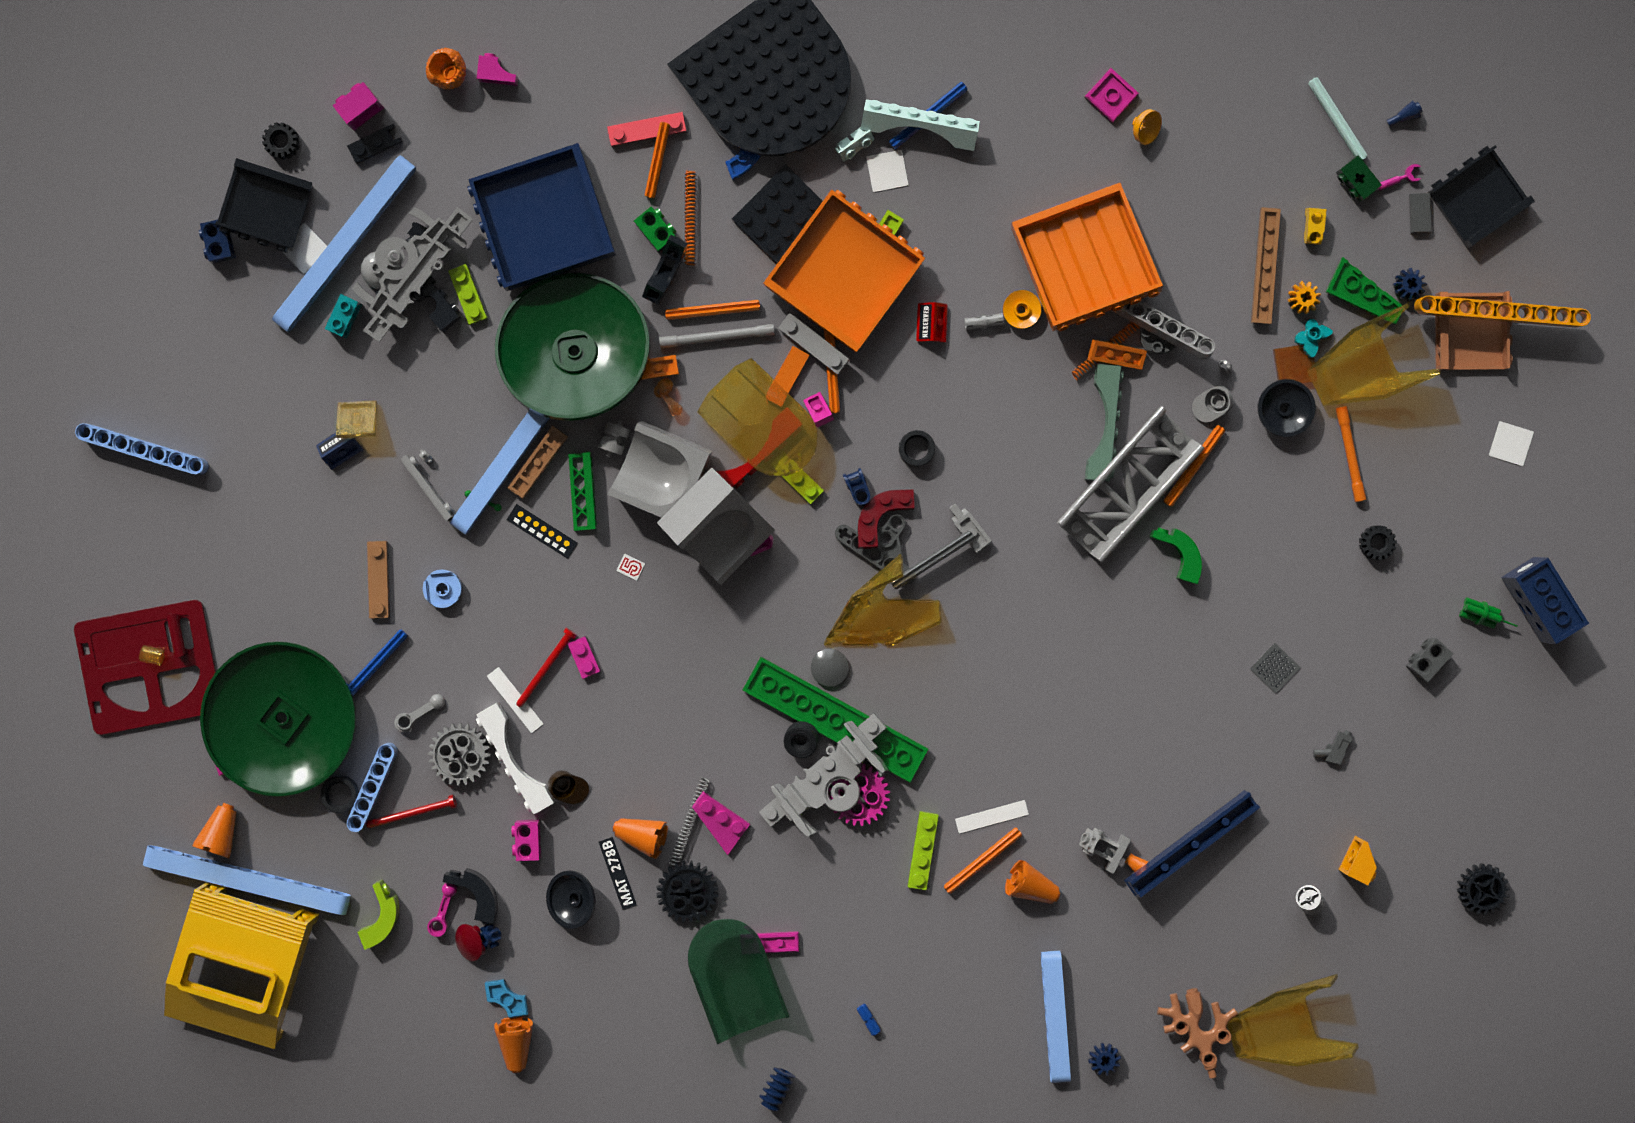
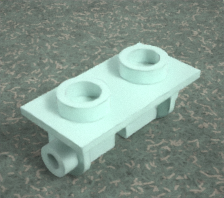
[834,127,874,162]

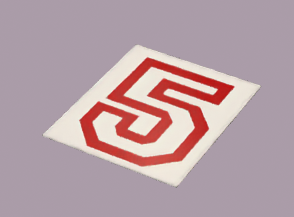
[616,554,645,581]

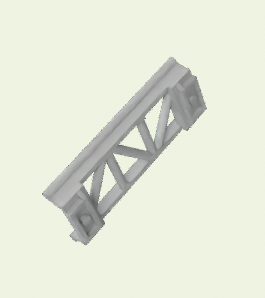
[1057,406,1205,563]

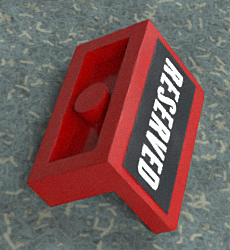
[916,302,948,343]

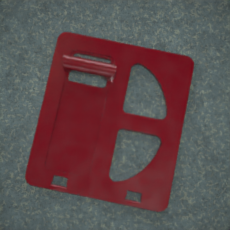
[74,600,216,735]

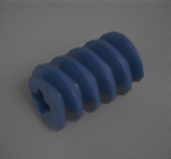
[759,1067,795,1112]

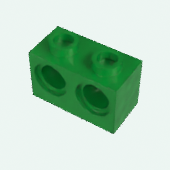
[634,206,677,253]

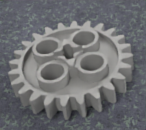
[428,723,491,785]

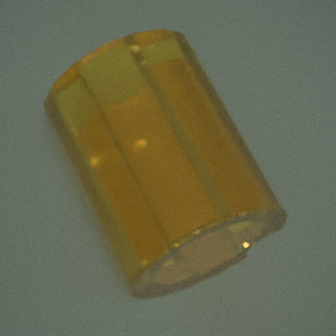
[139,645,165,666]

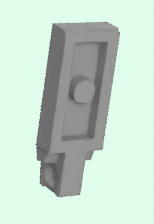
[949,504,992,553]

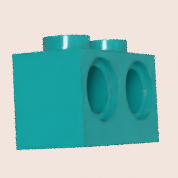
[325,294,363,339]

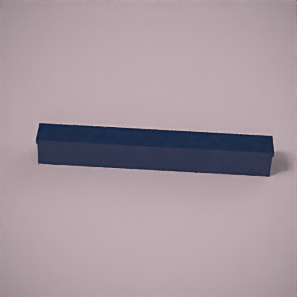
[1124,790,1260,898]

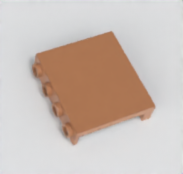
[1435,291,1513,370]

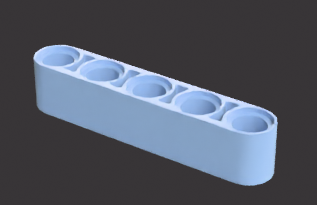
[346,743,398,832]

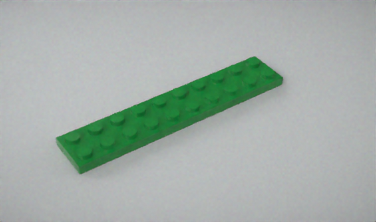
[743,657,928,782]

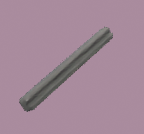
[891,531,974,589]

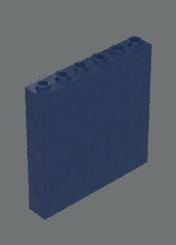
[467,143,616,291]

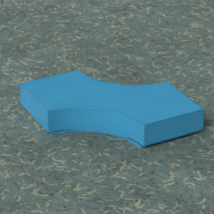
[485,979,529,1018]

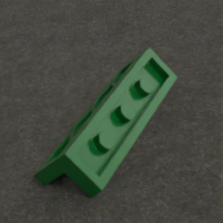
[568,452,597,531]

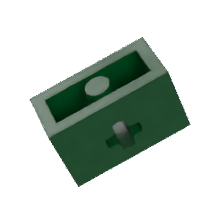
[1336,155,1382,202]

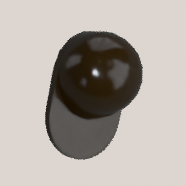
[548,770,589,804]

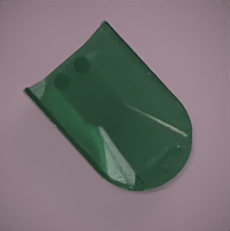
[688,919,790,1045]

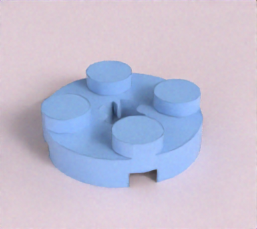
[423,569,462,608]

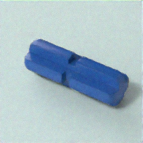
[857,1004,881,1036]

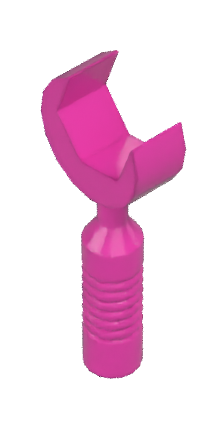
[1378,164,1421,191]

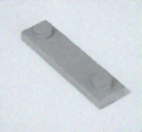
[778,313,850,375]
[400,455,454,521]

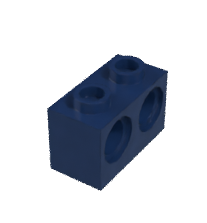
[199,219,236,264]

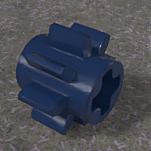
[480,924,502,949]

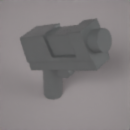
[1313,730,1353,766]

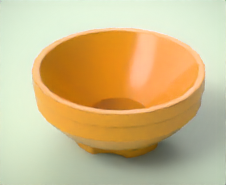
[1132,109,1162,145]

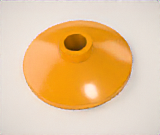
[1003,290,1041,329]

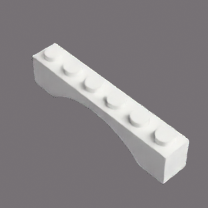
[476,702,556,814]

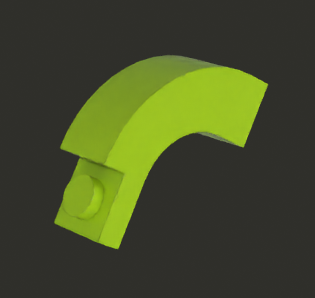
[358,879,400,950]

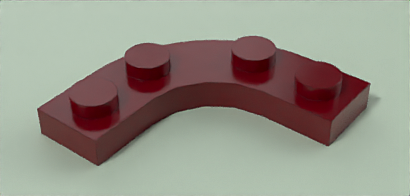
[858,489,915,549]

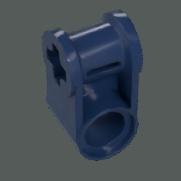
[843,468,870,506]

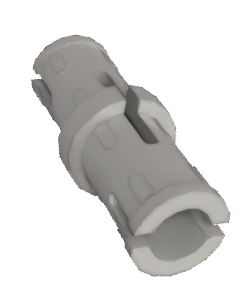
[964,313,1004,330]

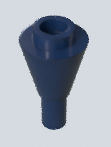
[1386,100,1423,127]

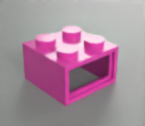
[332,82,385,131]

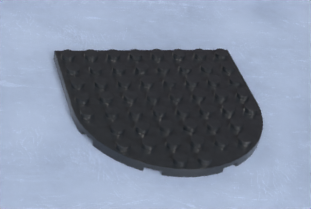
[667,0,851,157]

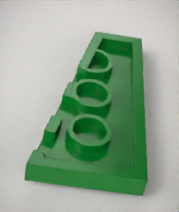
[1325,257,1404,325]

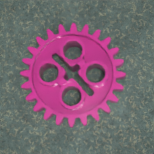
[829,764,891,826]

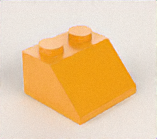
[1338,836,1377,885]

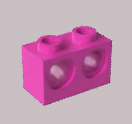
[511,820,541,861]

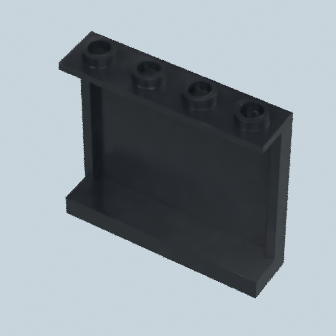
[1427,145,1535,248]
[215,158,313,253]

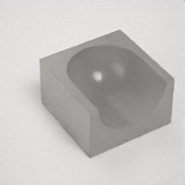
[607,421,713,518]
[657,467,775,585]

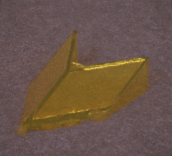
[824,554,942,646]

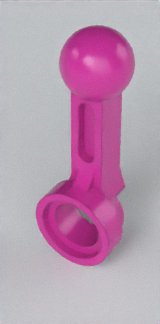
[427,883,457,937]

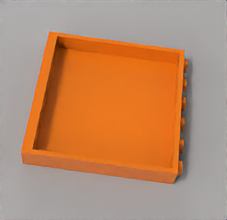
[763,189,925,353]

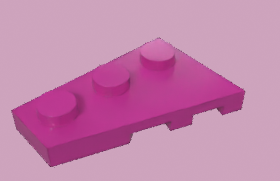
[692,791,750,855]

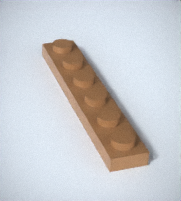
[1251,207,1281,324]

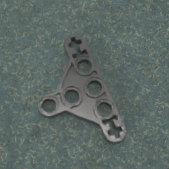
[835,515,915,585]

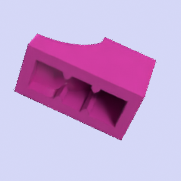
[477,53,518,86]

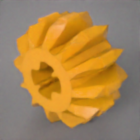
[1287,281,1321,314]

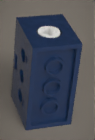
[1501,557,1589,644]

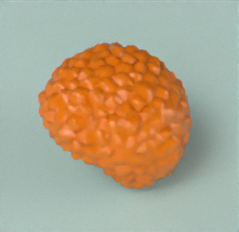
[426,48,466,90]

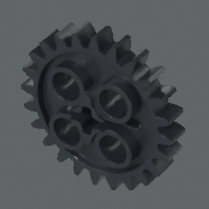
[656,860,718,923]

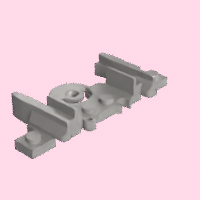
[352,207,473,342]
[759,713,888,837]

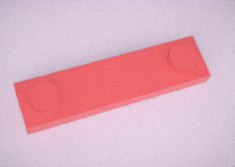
[607,112,687,147]

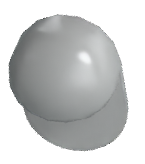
[1192,386,1233,422]

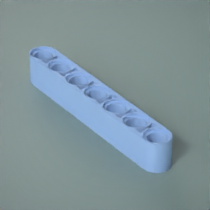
[75,423,209,475]
[1041,950,1071,1083]

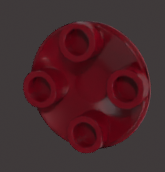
[455,924,486,961]

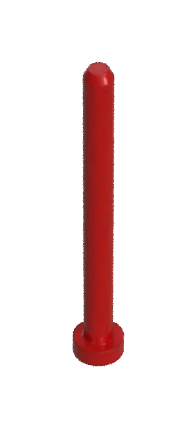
[516,628,577,707]
[366,795,457,828]

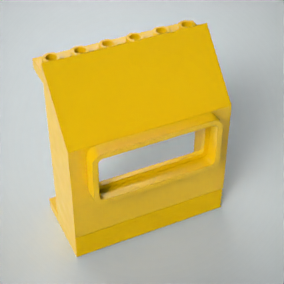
[164,882,319,1049]

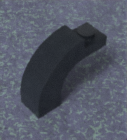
[642,235,688,305]
[443,868,498,924]

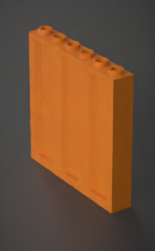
[1011,183,1163,332]

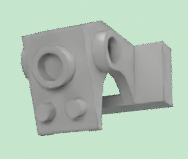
[1079,827,1131,874]

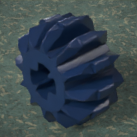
[1393,268,1427,301]
[1088,1042,1121,1076]

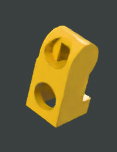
[1304,208,1327,245]

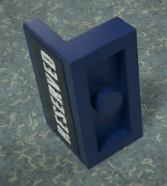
[316,425,364,470]

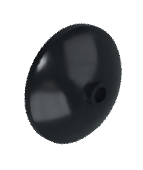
[1257,379,1316,437]
[546,870,596,929]

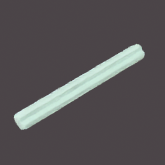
[1308,77,1367,160]

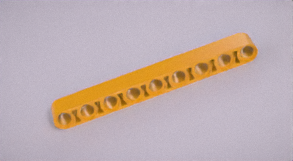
[1414,296,1591,328]

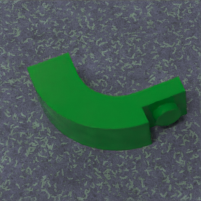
[1150,528,1202,584]

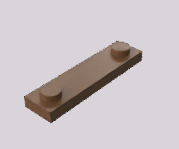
[507,426,568,499]
[367,541,390,618]

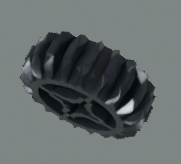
[1457,863,1510,915]

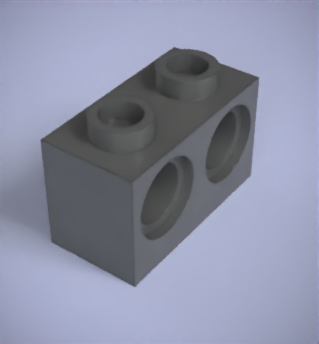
[1406,637,1454,682]

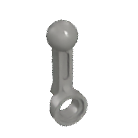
[394,694,445,732]

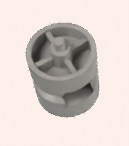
[598,420,630,457]
[1296,885,1325,915]

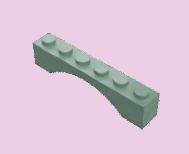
[1085,364,1123,482]

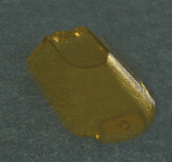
[697,358,817,476]

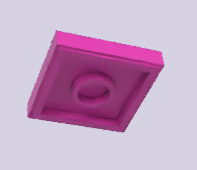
[1085,68,1139,123]

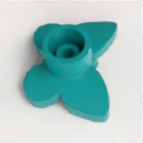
[1294,319,1333,359]

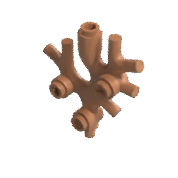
[1157,988,1238,1078]

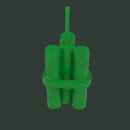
[1459,597,1518,629]

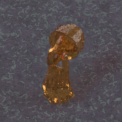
[654,378,683,416]

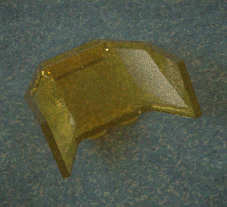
[1227,974,1359,1067]

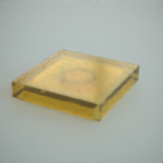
[336,400,377,438]

